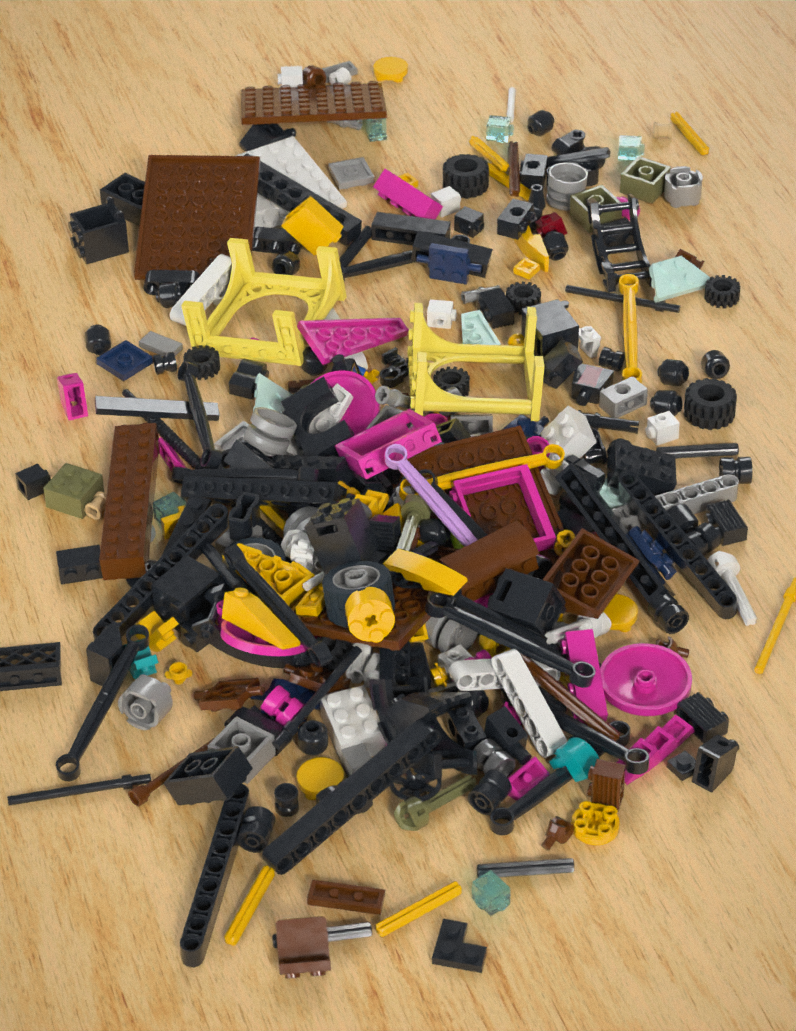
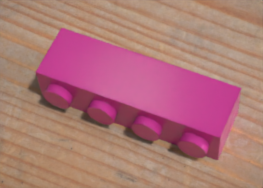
[373,169,443,219]
[560,629,608,725]

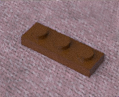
[307,880,386,915]

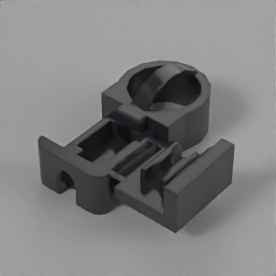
[380,347,409,388]

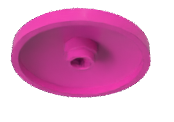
[312,370,380,435]
[220,620,307,656]
[600,643,692,716]

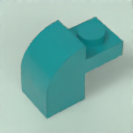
[122,638,159,680]
[549,737,600,782]

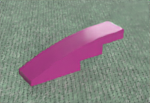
[616,714,694,785]

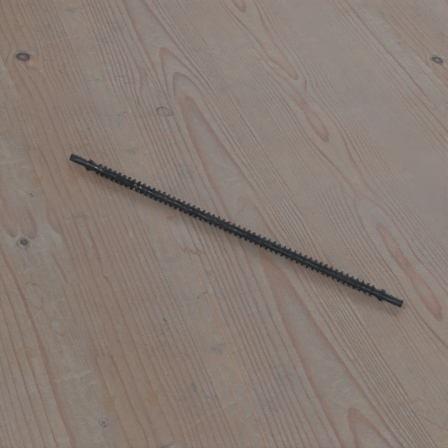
[122,389,295,563]

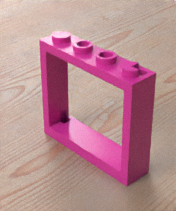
[335,409,442,479]
[449,464,556,551]

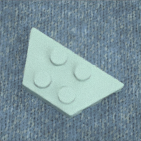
[649,256,710,303]

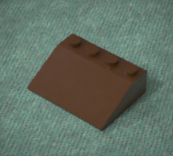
[543,528,640,619]

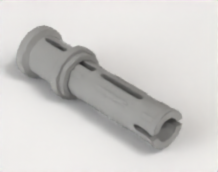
[375,386,424,412]

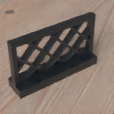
[0,642,62,691]

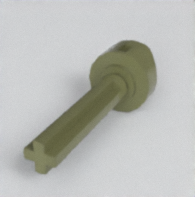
[395,494,432,551]
[394,775,476,831]

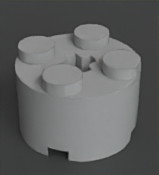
[664,166,703,208]
[118,674,173,730]

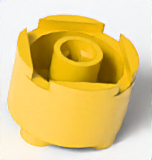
[345,587,395,643]

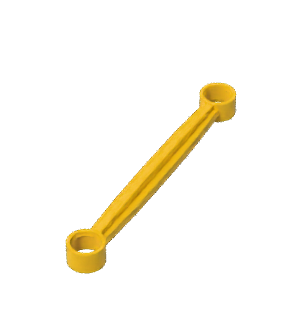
[619,274,642,384]
[399,444,565,501]

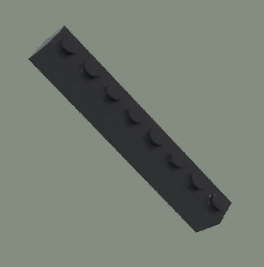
[555,463,675,603]

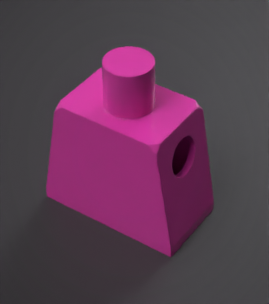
[57,373,88,421]

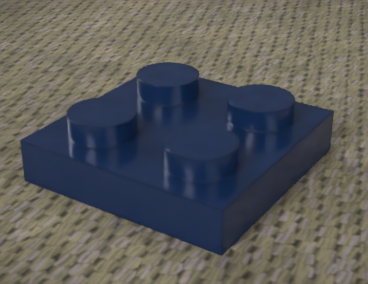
[96,340,154,381]

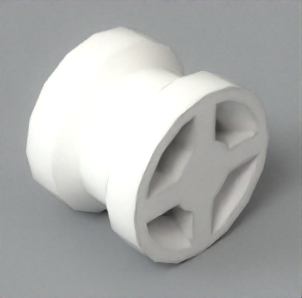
[329,67,351,85]

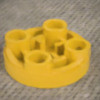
[373,56,408,83]
[604,594,638,632]
[297,757,345,800]
[571,801,620,845]

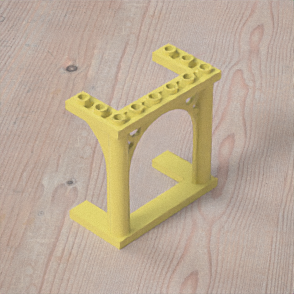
[181,238,347,366]
[407,303,544,421]

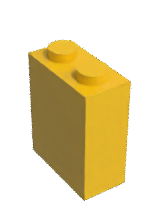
[281,196,344,256]

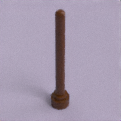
[128,738,214,807]

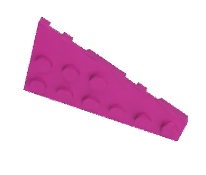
[297,318,409,365]

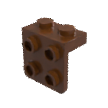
[276,916,331,979]

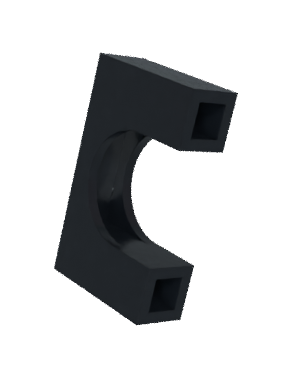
[281,376,355,457]

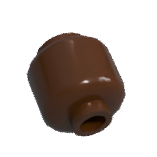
[302,65,326,86]

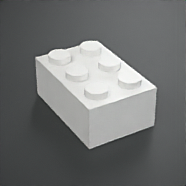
[320,685,386,764]

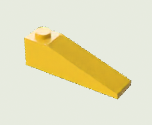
[222,543,315,608]
[222,588,300,650]

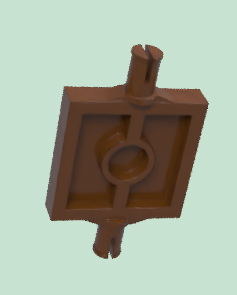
[284,663,351,694]
[194,678,265,712]

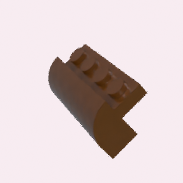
[440,521,539,601]

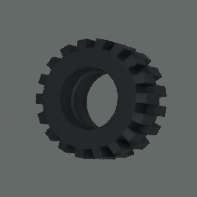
[443,154,489,199]
[684,378,737,430]

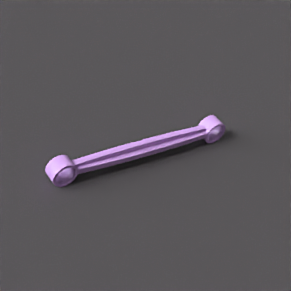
[385,444,477,547]

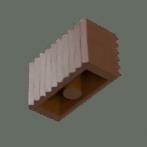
[587,759,626,812]

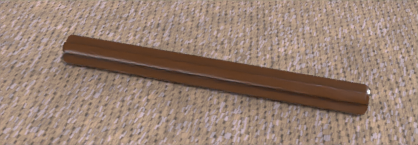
[508,141,520,197]
[520,654,620,742]

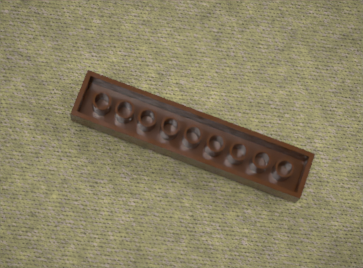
[99,423,159,580]

